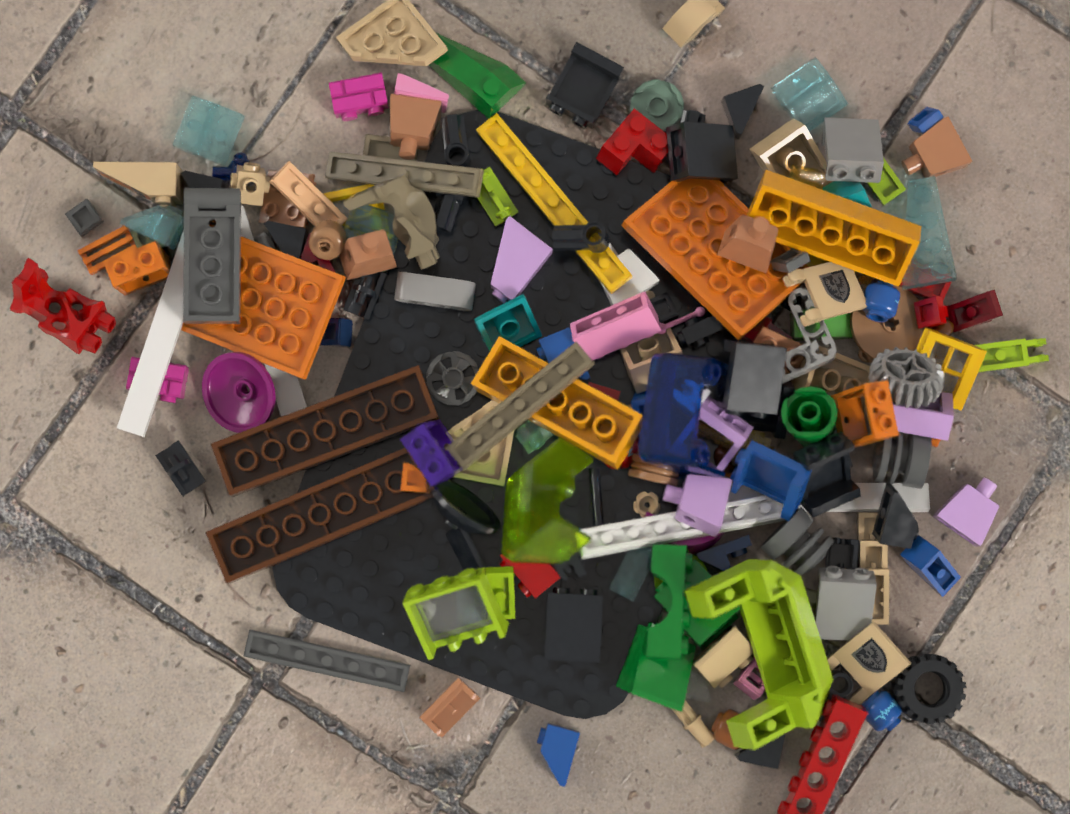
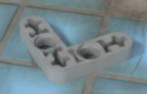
[782,288,837,384]

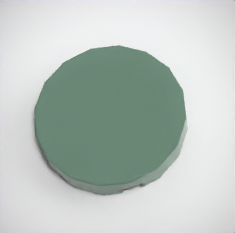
[630,79,684,132]

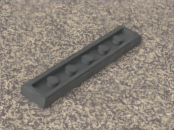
[243,629,411,692]

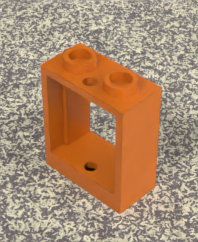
[103,241,171,296]
[830,381,899,448]

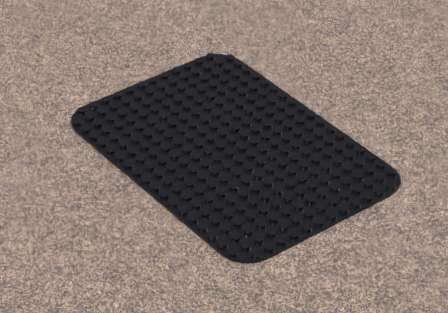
[272,110,773,719]

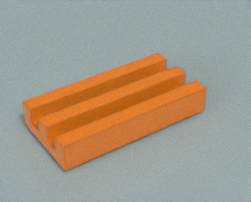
[77,225,137,275]

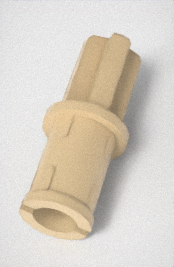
[672,700,715,748]

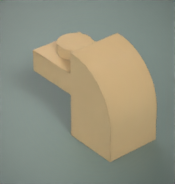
[662,0,725,47]

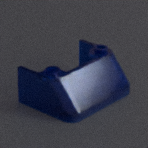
[638,352,729,477]

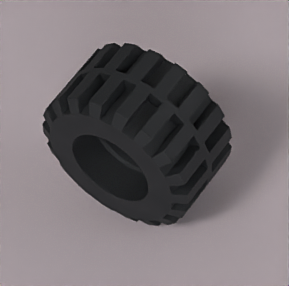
[892,653,967,724]

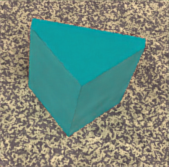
[474,294,542,352]

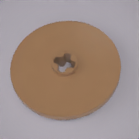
[850,285,929,360]

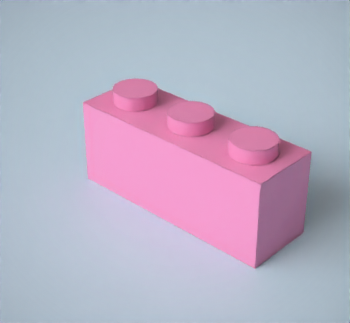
[570,292,661,360]

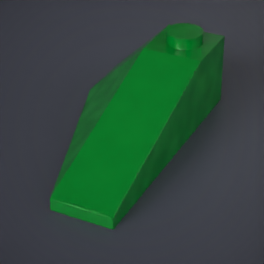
[429,32,526,119]

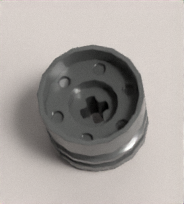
[872,432,932,489]
[760,507,834,575]

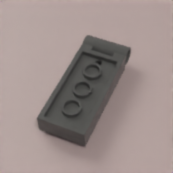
[183,188,241,324]

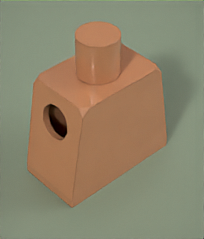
[390,94,442,160]
[901,116,972,179]
[717,215,778,273]
[339,230,397,280]

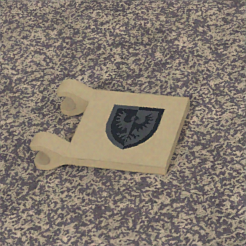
[783,262,867,327]
[827,621,911,705]

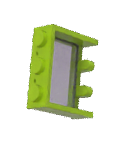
[402,567,509,660]

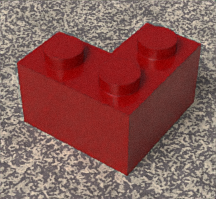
[596,108,669,175]

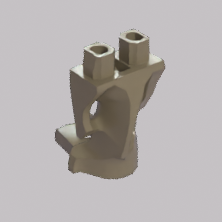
[343,174,440,269]

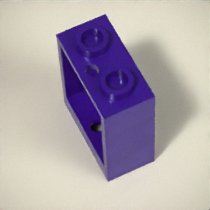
[400,419,463,486]

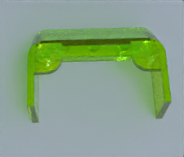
[502,437,593,564]

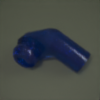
[212,152,249,180]

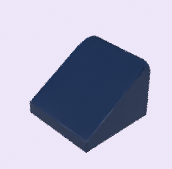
[320,318,353,347]

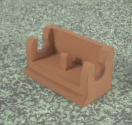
[419,677,480,738]

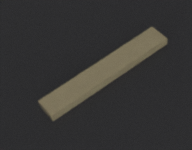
[325,151,484,198]
[446,342,595,471]

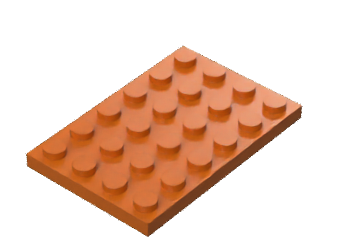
[621,179,809,340]
[181,224,346,380]

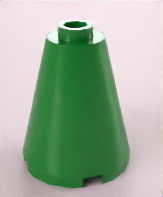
[781,386,838,447]

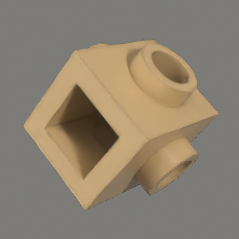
[230,162,270,206]

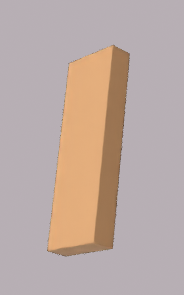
[269,161,348,226]

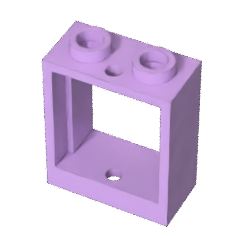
[892,392,954,441]
[667,396,754,477]

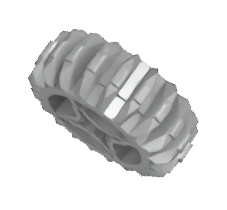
[868,347,944,409]

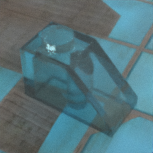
[120,205,184,250]

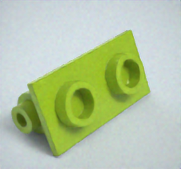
[477,167,518,227]

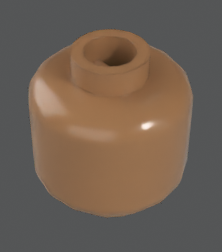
[309,220,347,260]

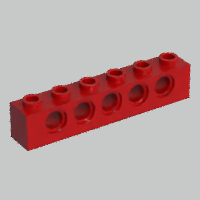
[777,694,868,814]

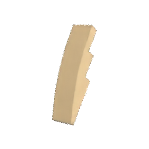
[857,512,889,625]

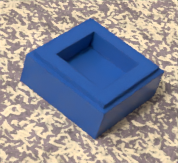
[907,107,943,134]

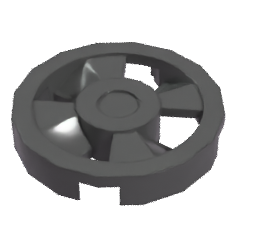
[426,351,479,406]

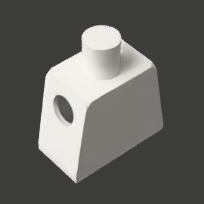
[601,243,659,306]

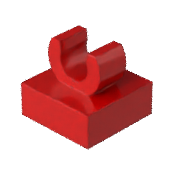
[914,296,949,329]

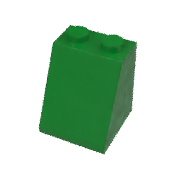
[654,559,742,651]
[616,622,696,712]

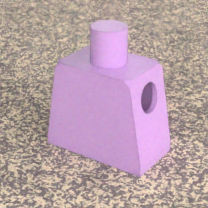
[663,474,732,537]
[932,477,999,547]

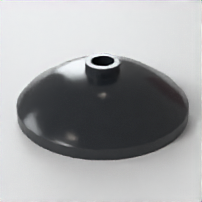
[428,480,500,534]

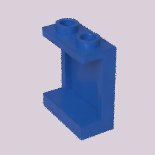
[730,440,812,521]

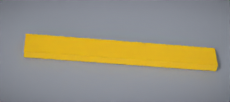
[476,113,633,294]

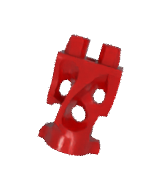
[10,258,116,354]

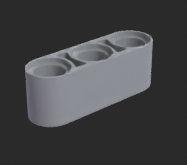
[394,272,476,311]

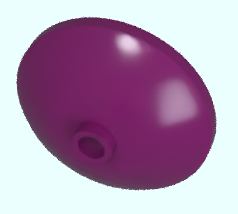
[202,352,276,433]

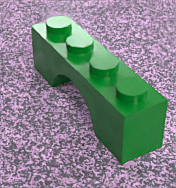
[647,544,693,661]

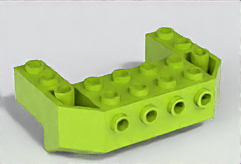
[685,559,833,750]

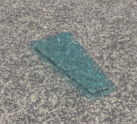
[902,176,957,290]

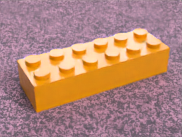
[747,170,921,287]
[471,336,646,470]

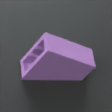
[491,216,553,303]

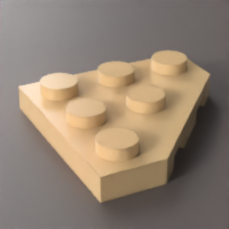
[336,0,448,66]
[444,400,514,487]

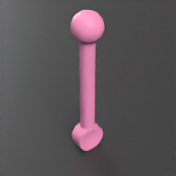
[657,307,706,334]

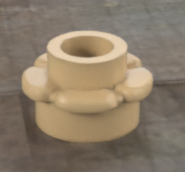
[633,492,661,518]

